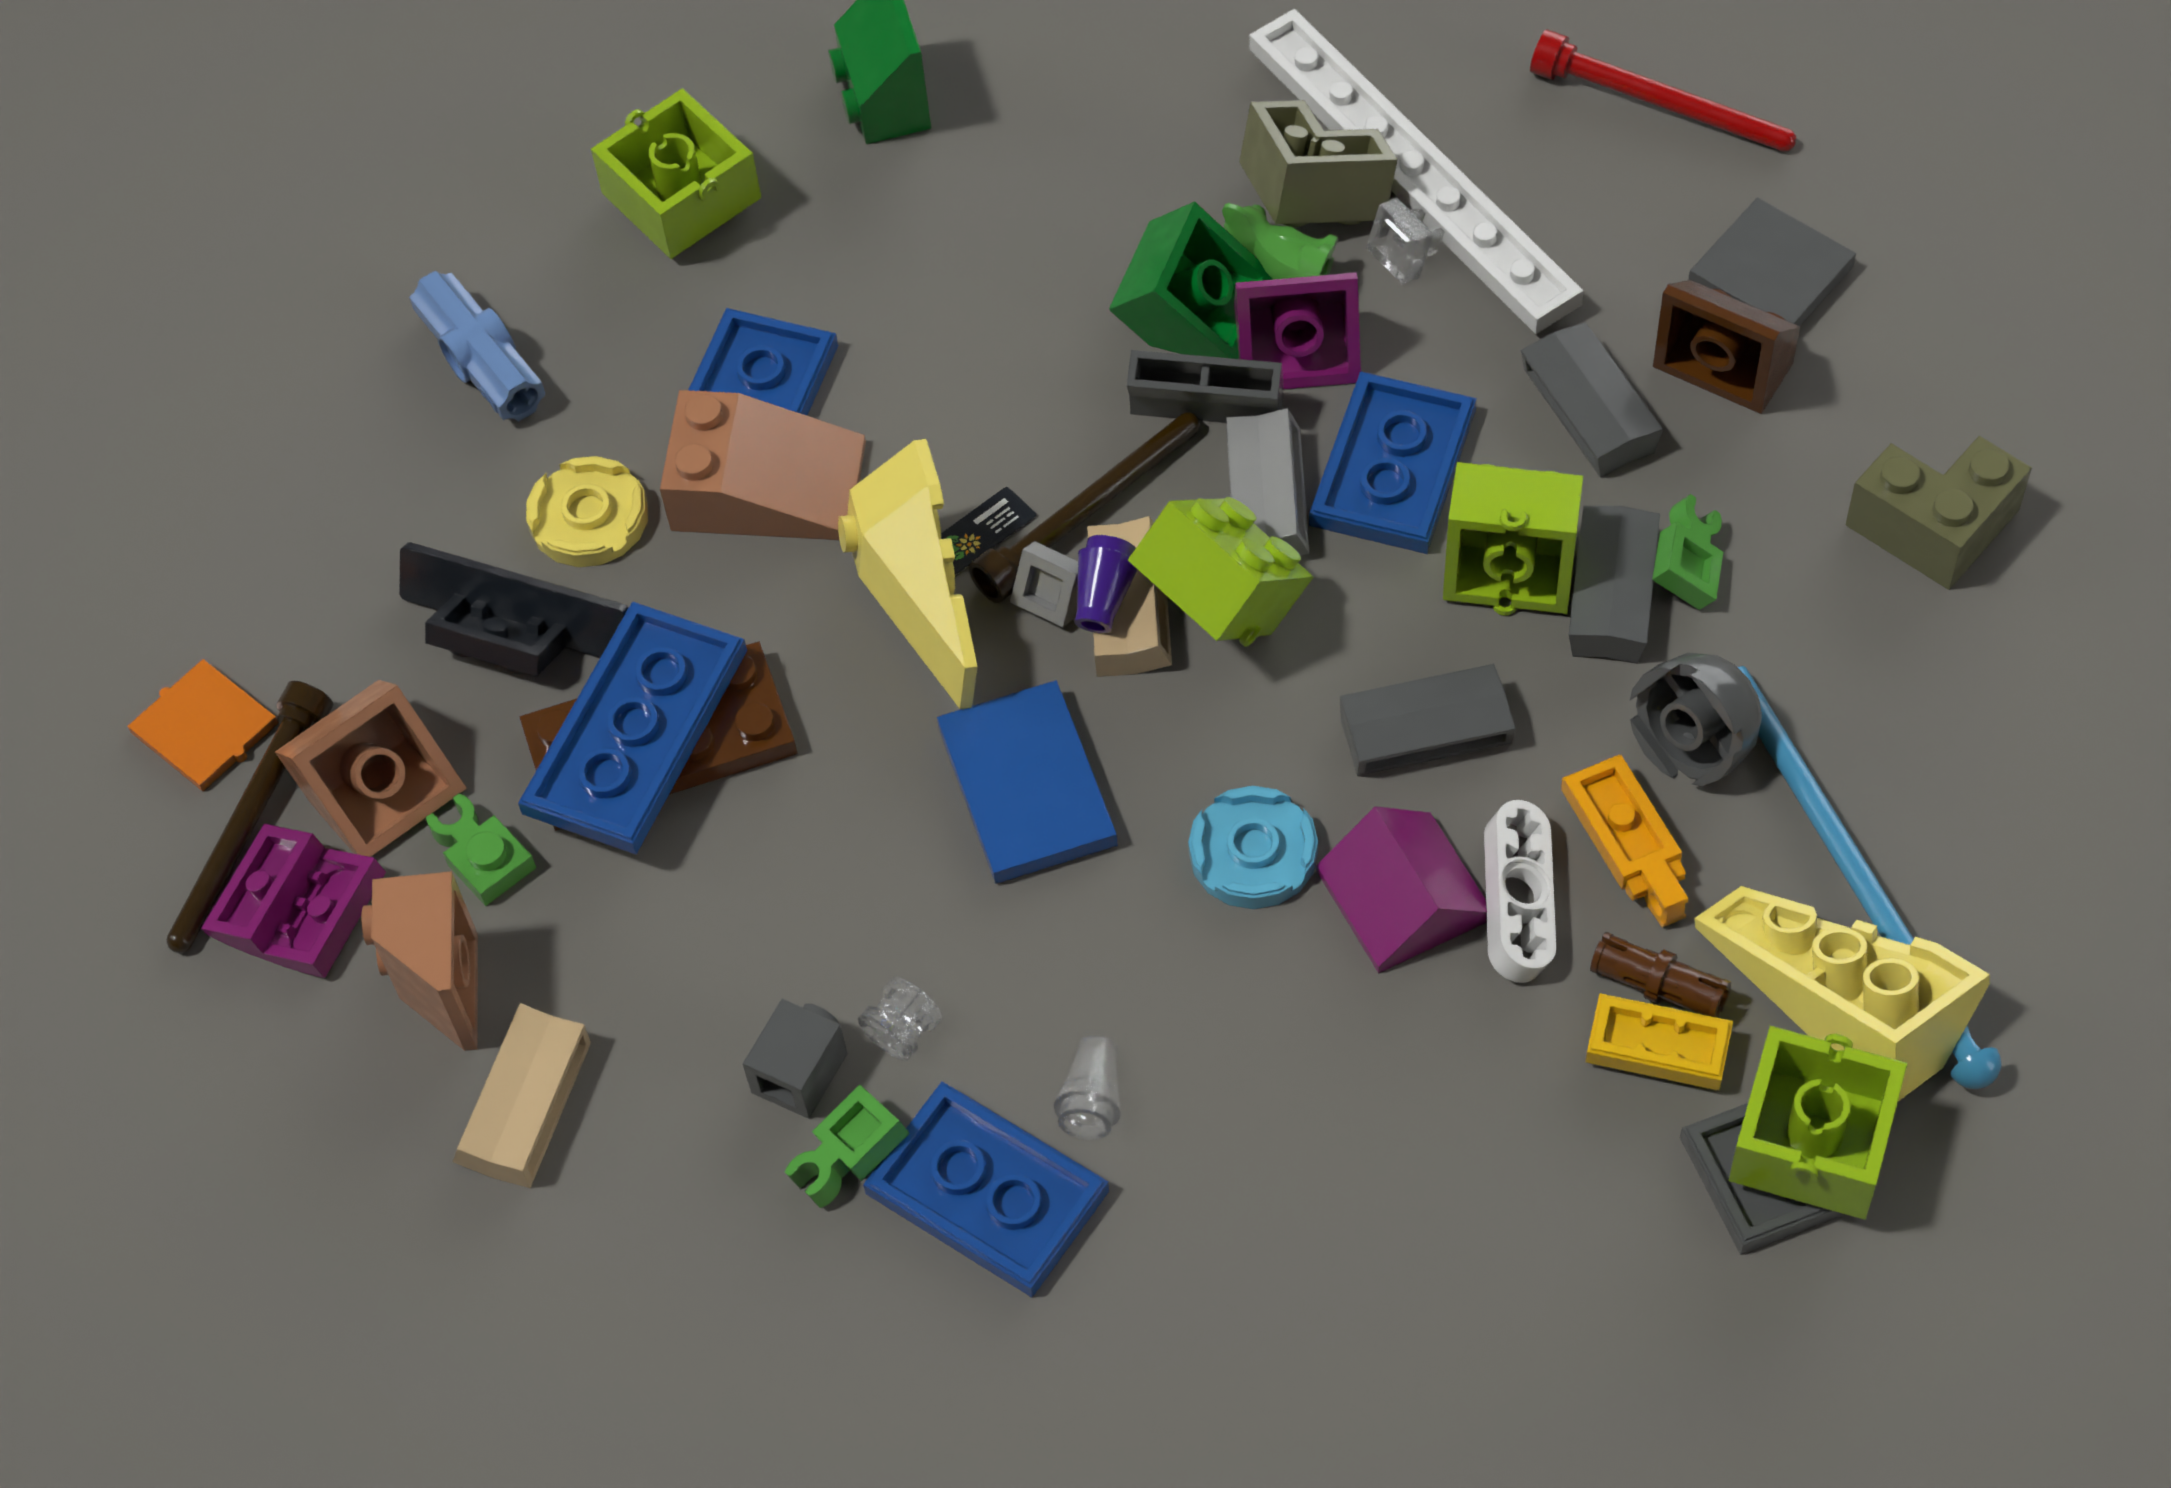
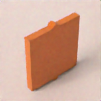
[127,659,279,791]

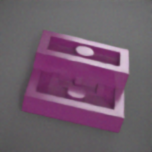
[201,824,386,978]

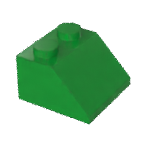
[828,0,931,145]
[1109,201,1273,359]

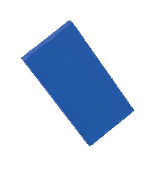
[518,602,747,855]

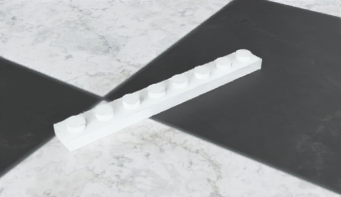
[1249,8,1584,334]

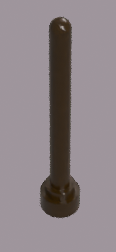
[968,412,1200,603]
[166,681,334,953]

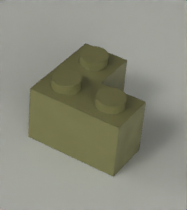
[1239,100,1398,227]
[1845,435,2032,590]

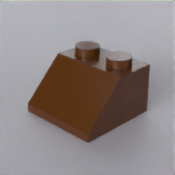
[1653,280,1800,414]

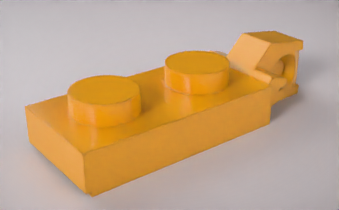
[1561,754,1688,928]

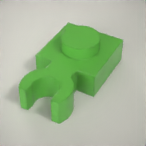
[1652,494,1723,610]
[426,793,536,906]
[785,1084,910,1208]

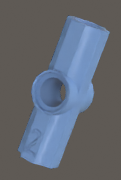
[409,271,546,421]

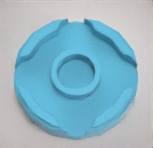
[1188,786,1318,909]

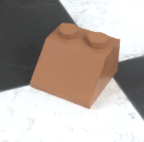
[275,680,467,857]
[361,871,478,1051]

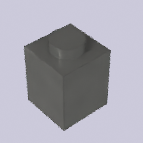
[743,999,847,1119]

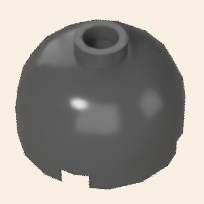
[1630,653,1762,786]

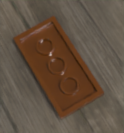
[519,641,798,831]

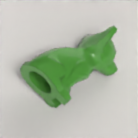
[1222,203,1338,280]

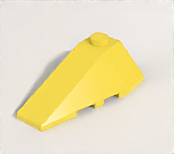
[838,439,978,709]
[1695,886,1990,1101]

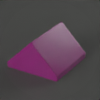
[1234,272,1361,389]
[1316,806,1487,973]

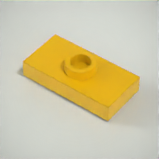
[1585,993,1733,1091]

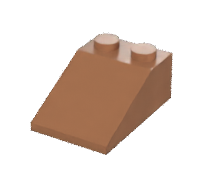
[660,390,866,540]

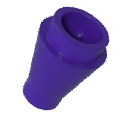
[1075,535,1138,633]

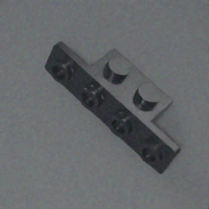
[399,542,628,676]

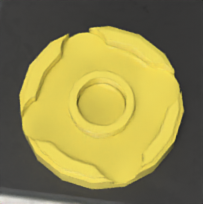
[526,456,648,567]

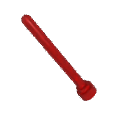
[1530,29,1796,151]

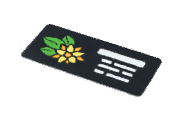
[941,487,1036,575]

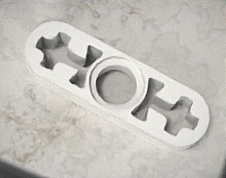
[1484,800,1556,983]

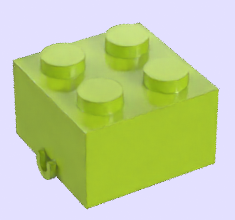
[591,88,762,259]
[1443,462,1583,616]
[1128,497,1314,647]
[1728,1025,1907,1220]

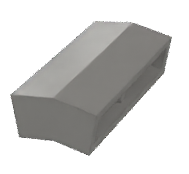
[1226,408,1309,556]

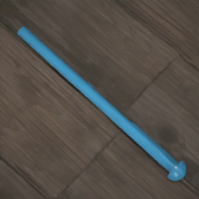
[1738,666,2001,1089]

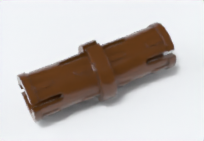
[1590,932,1732,1018]

